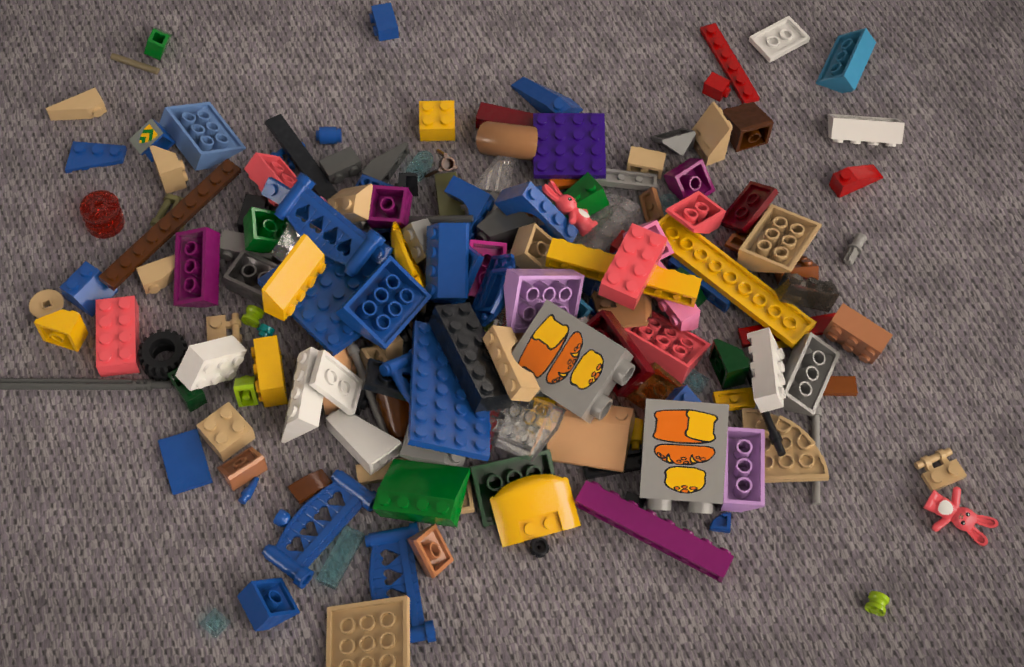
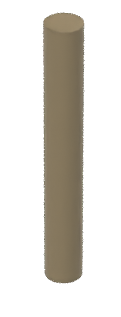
[110,53,160,75]

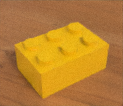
[251,335,288,408]

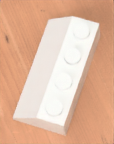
[828,114,905,147]

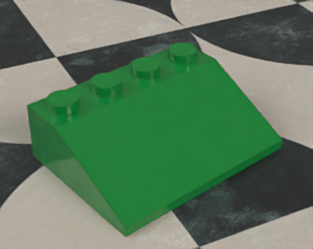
[372,459,471,528]

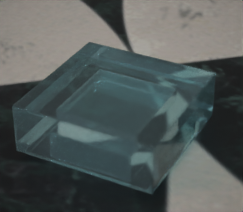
[200,608,231,639]

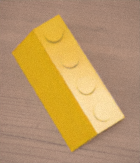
[261,234,326,321]

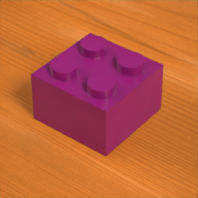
[366,185,413,229]

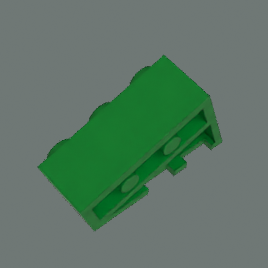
[553,172,610,220]

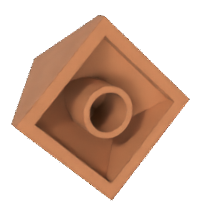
[217,446,268,491]
[407,523,454,578]

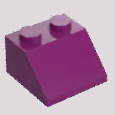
[663,158,715,201]

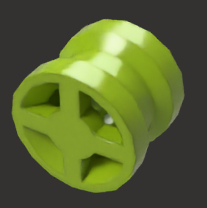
[241,305,265,328]
[864,591,890,616]

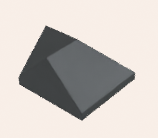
[650,128,696,156]

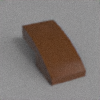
[287,469,333,505]

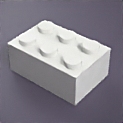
[175,335,247,391]

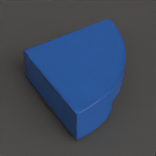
[709,512,731,533]

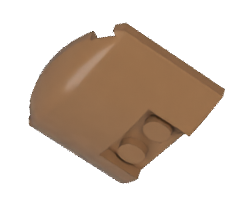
[591,291,652,328]

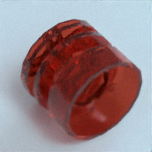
[79,190,125,239]

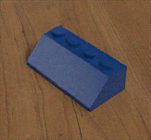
[425,223,469,304]

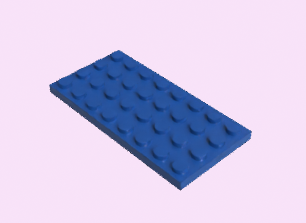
[408,320,490,462]

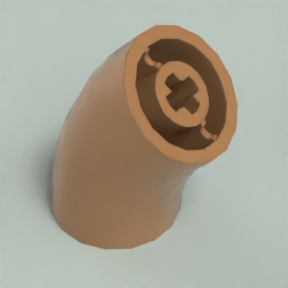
[476,121,538,161]

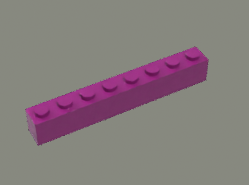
[575,480,734,583]

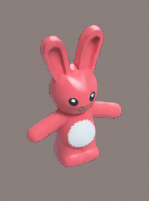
[542,180,598,237]
[923,486,998,546]

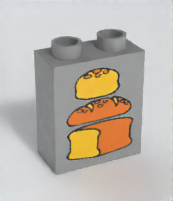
[512,299,635,423]
[639,398,729,514]

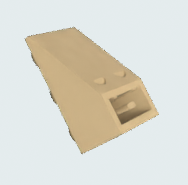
[692,101,732,166]

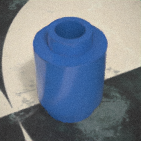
[316,127,342,145]

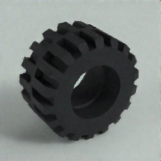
[138,329,188,381]

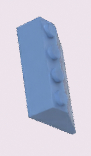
[159,102,246,171]

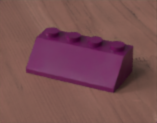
[173,227,220,308]

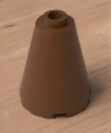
[376,393,409,443]

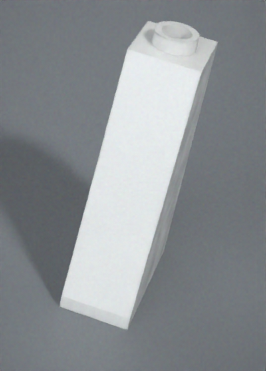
[325,409,402,475]

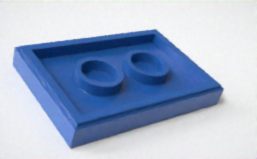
[158,429,213,495]

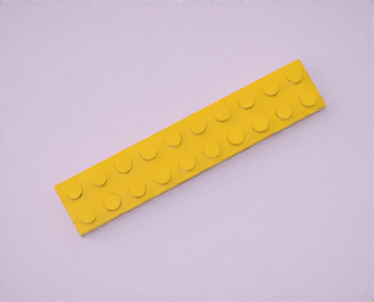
[658,213,817,349]

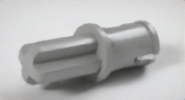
[843,233,867,266]

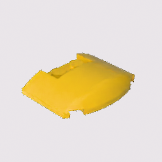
[391,222,426,289]
[489,474,581,547]

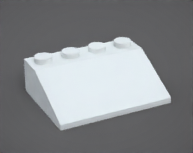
[281,347,324,443]

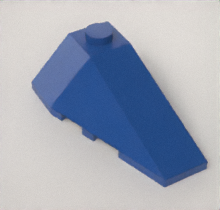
[511,77,583,113]

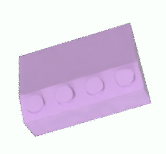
[504,269,585,333]

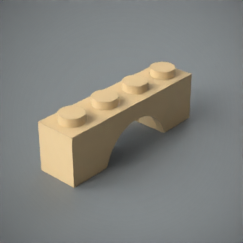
[482,325,540,402]

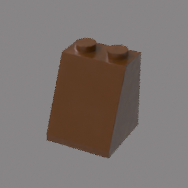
[722,102,774,152]

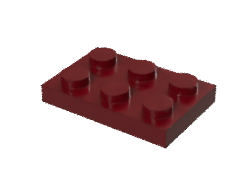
[721,181,779,234]

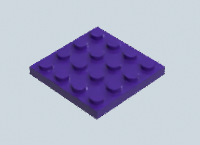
[533,113,606,179]

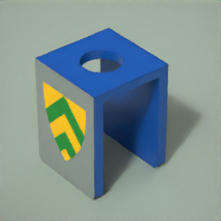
[129,118,176,162]

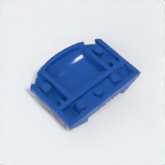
[472,254,516,327]

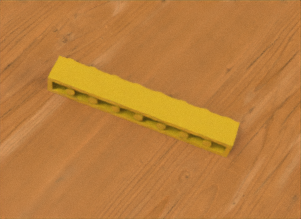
[545,238,702,307]

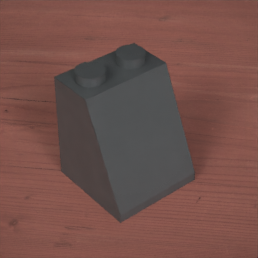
[476,208,535,250]

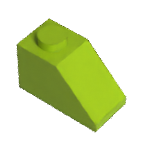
[233,375,259,407]

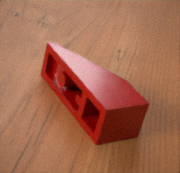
[829,164,883,198]

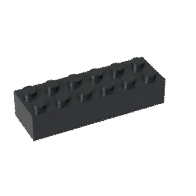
[428,302,513,413]

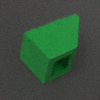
[144,28,172,60]

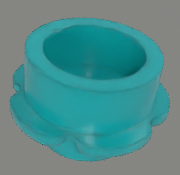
[257,323,275,337]

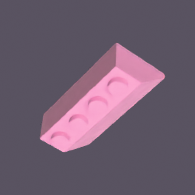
[649,260,701,331]

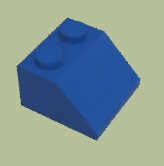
[59,261,118,317]
[237,578,300,632]

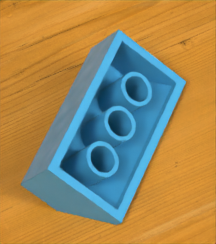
[816,28,876,93]

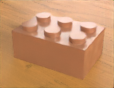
[823,303,893,364]

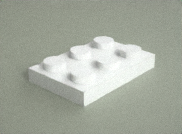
[749,16,810,63]
[309,350,363,416]

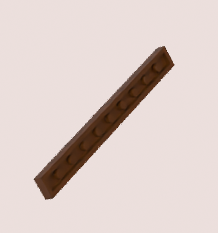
[98,159,241,291]

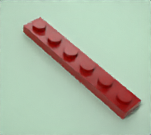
[700,23,760,104]

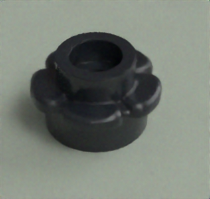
[529,538,549,558]

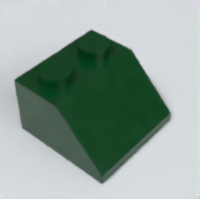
[708,339,750,390]

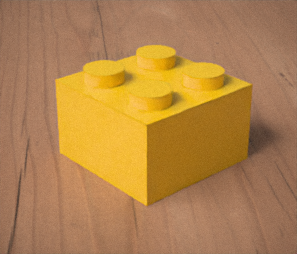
[419,100,455,141]

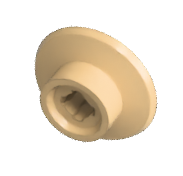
[29,289,64,318]

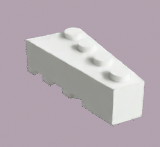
[747,327,786,413]

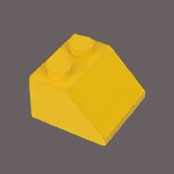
[34,309,89,352]

